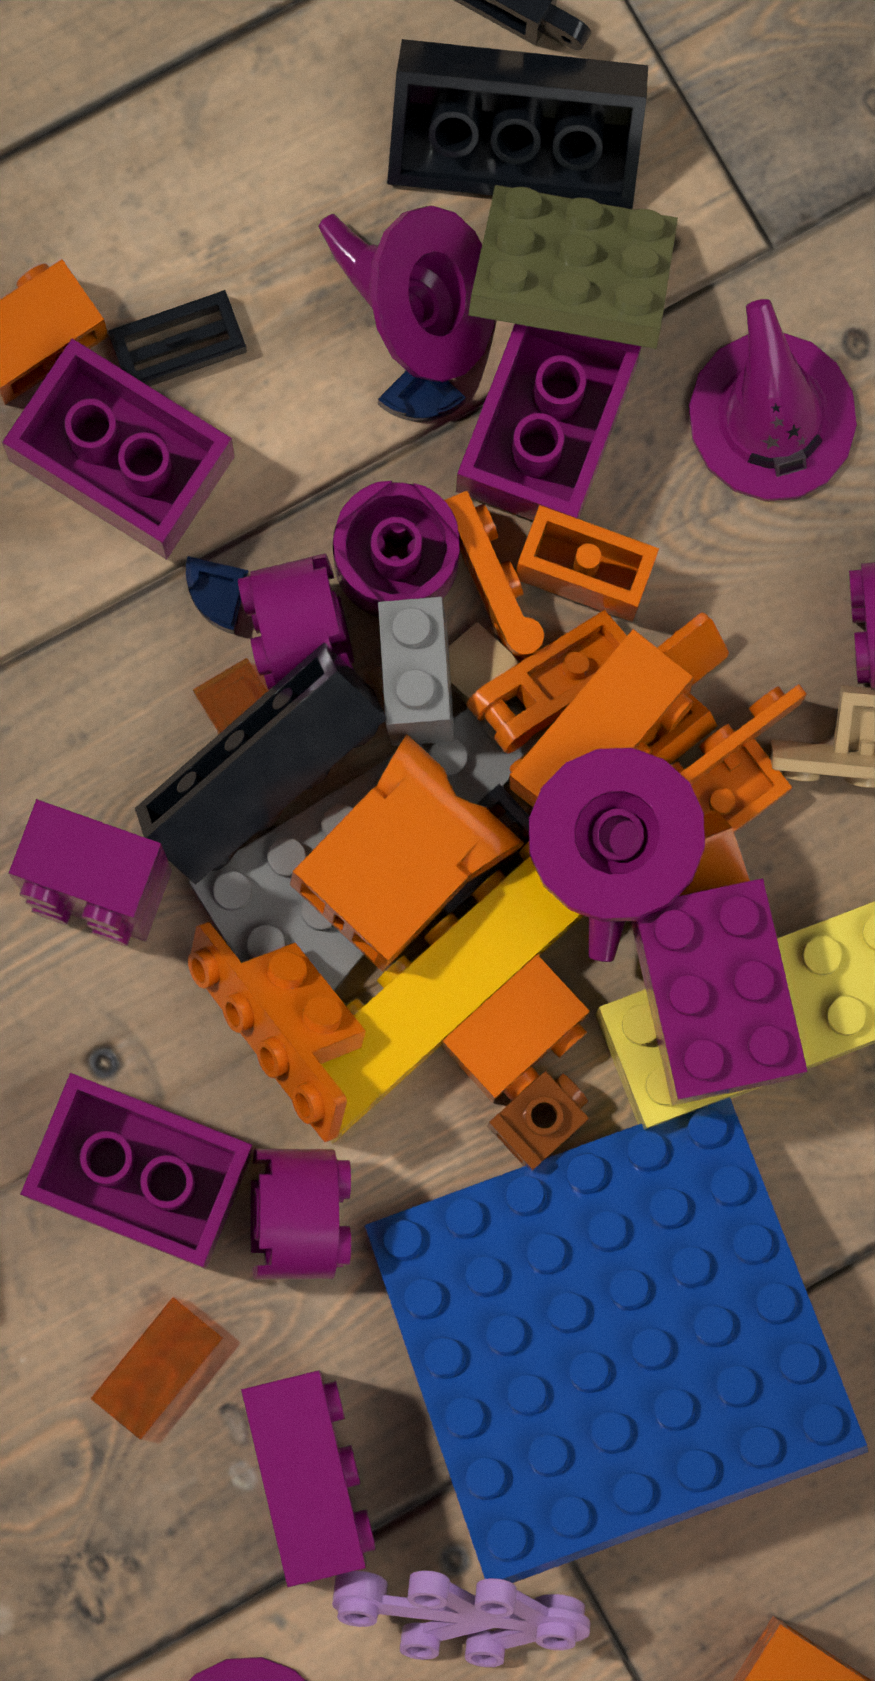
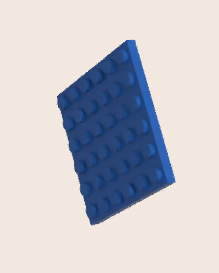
[365,1097,868,1583]

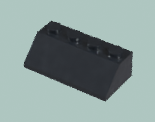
[387,39,648,209]

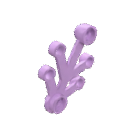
[332,1571,590,1667]

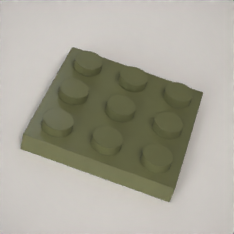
[468,185,678,349]

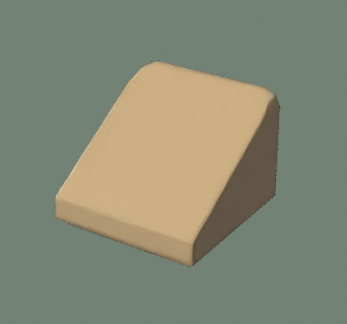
[448,622,520,704]

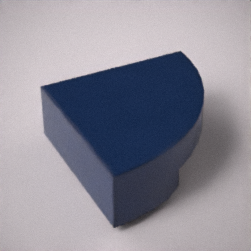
[378,371,466,422]
[186,556,249,635]

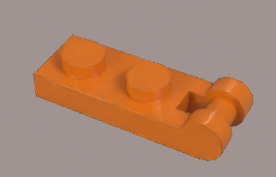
[444,491,544,662]
[466,609,627,754]

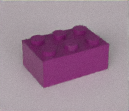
[456,324,642,521]
[2,338,235,560]
[8,799,172,946]
[630,878,808,1106]
[20,1073,255,1270]
[241,1370,376,1588]

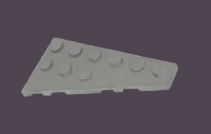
[189,696,544,991]

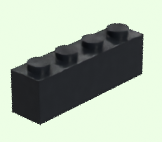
[135,642,387,885]

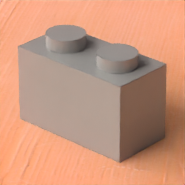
[378,597,455,746]

